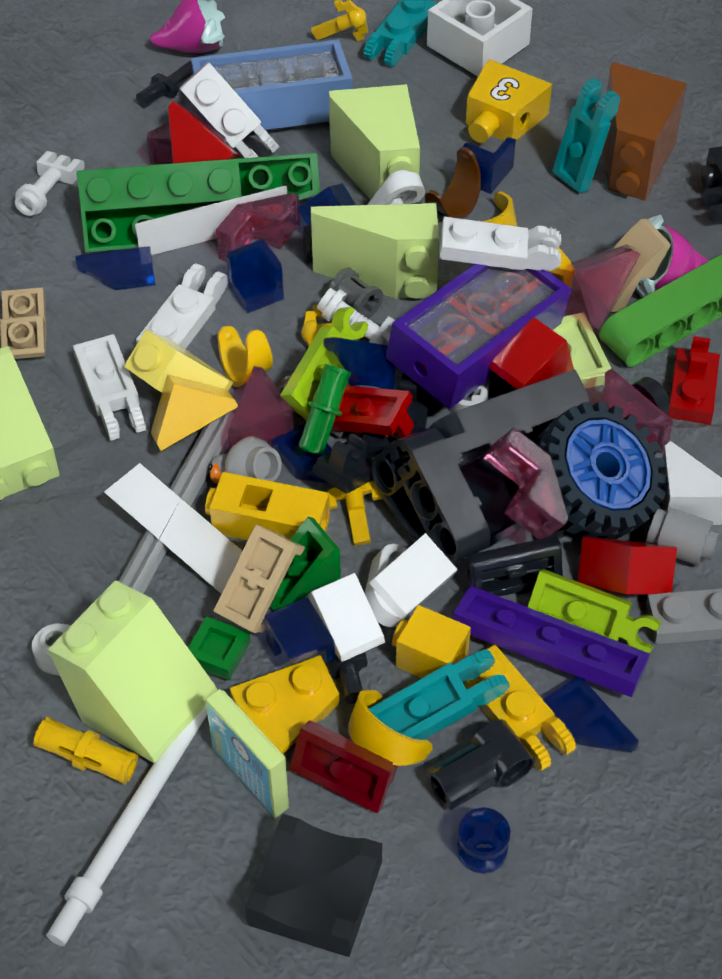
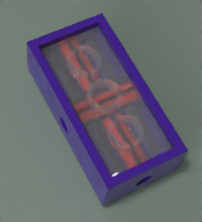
[386,264,572,409]

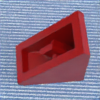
[168,101,240,164]
[489,317,574,389]
[577,536,677,594]

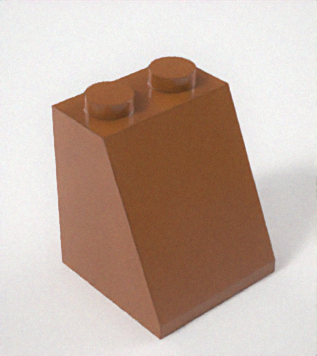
[604,62,687,201]

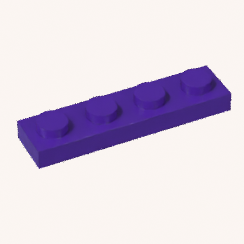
[452,586,650,697]

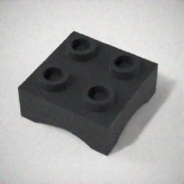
[245,813,383,957]

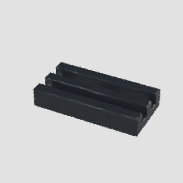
[466,536,563,596]

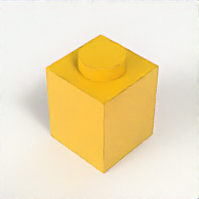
[392,605,471,678]

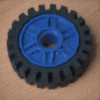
[529,401,668,540]

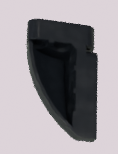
[371,369,589,562]

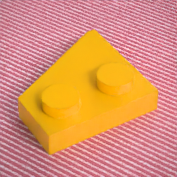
[230,655,339,754]

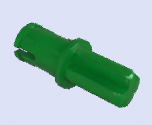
[299,364,352,455]

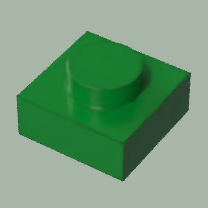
[188,616,251,681]

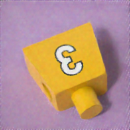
[466,59,552,143]

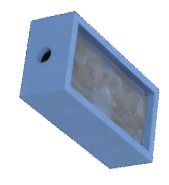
[191,39,353,136]

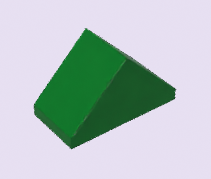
[270,517,341,619]

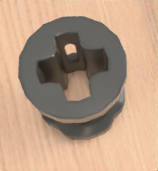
[328,267,383,319]

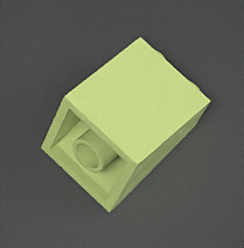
[329,84,420,200]
[0,346,60,500]
[48,580,217,763]

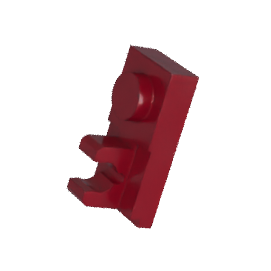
[289,720,398,814]

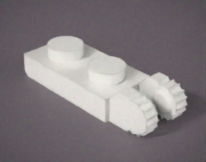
[180,62,279,158]
[440,216,561,271]
[136,263,228,349]
[73,334,146,441]

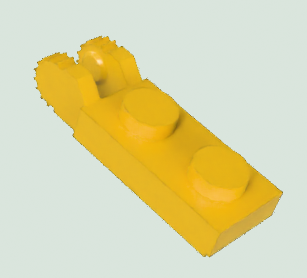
[462,645,576,771]

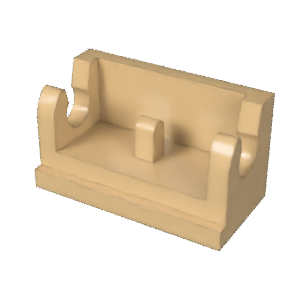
[213,524,305,633]

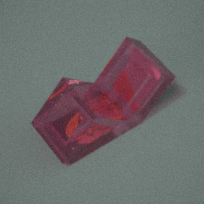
[216,193,300,264]
[484,427,568,539]

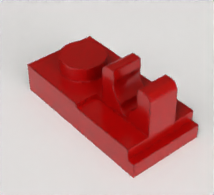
[667,336,720,425]
[331,385,414,438]

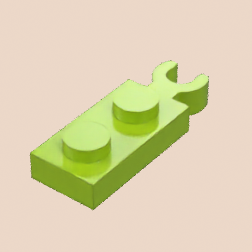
[280,307,368,421]
[528,569,662,653]

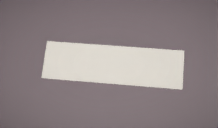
[135,186,289,258]
[104,463,242,594]

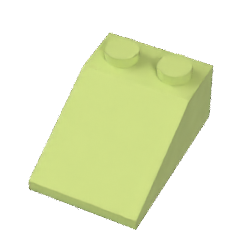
[311,203,439,299]

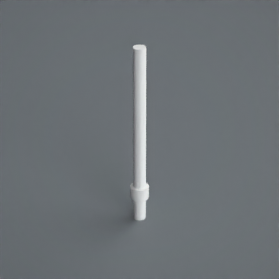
[46,706,208,946]

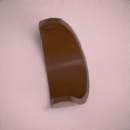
[425,147,481,219]

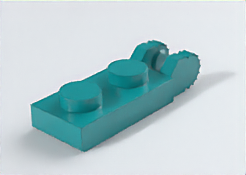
[363,0,438,67]
[552,78,621,193]
[369,649,510,740]

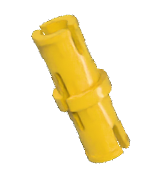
[33,716,139,785]

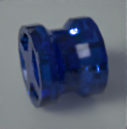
[457,807,511,874]

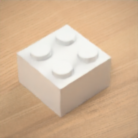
[427,0,533,76]

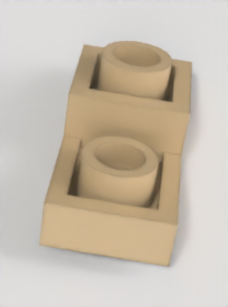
[588,219,671,312]
[0,287,46,359]

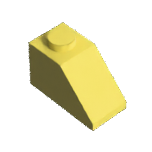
[124,329,233,392]

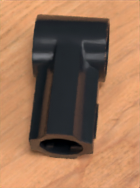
[427,719,535,811]

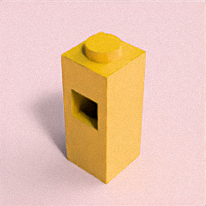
[205,472,330,541]

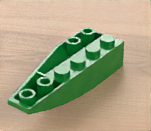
[76,153,320,253]

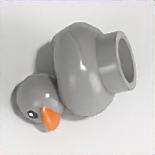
[209,436,282,485]

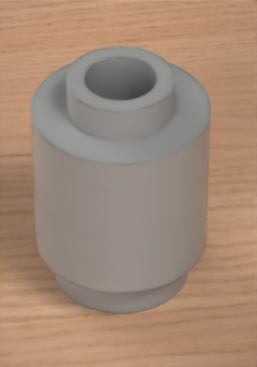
[646,508,719,566]

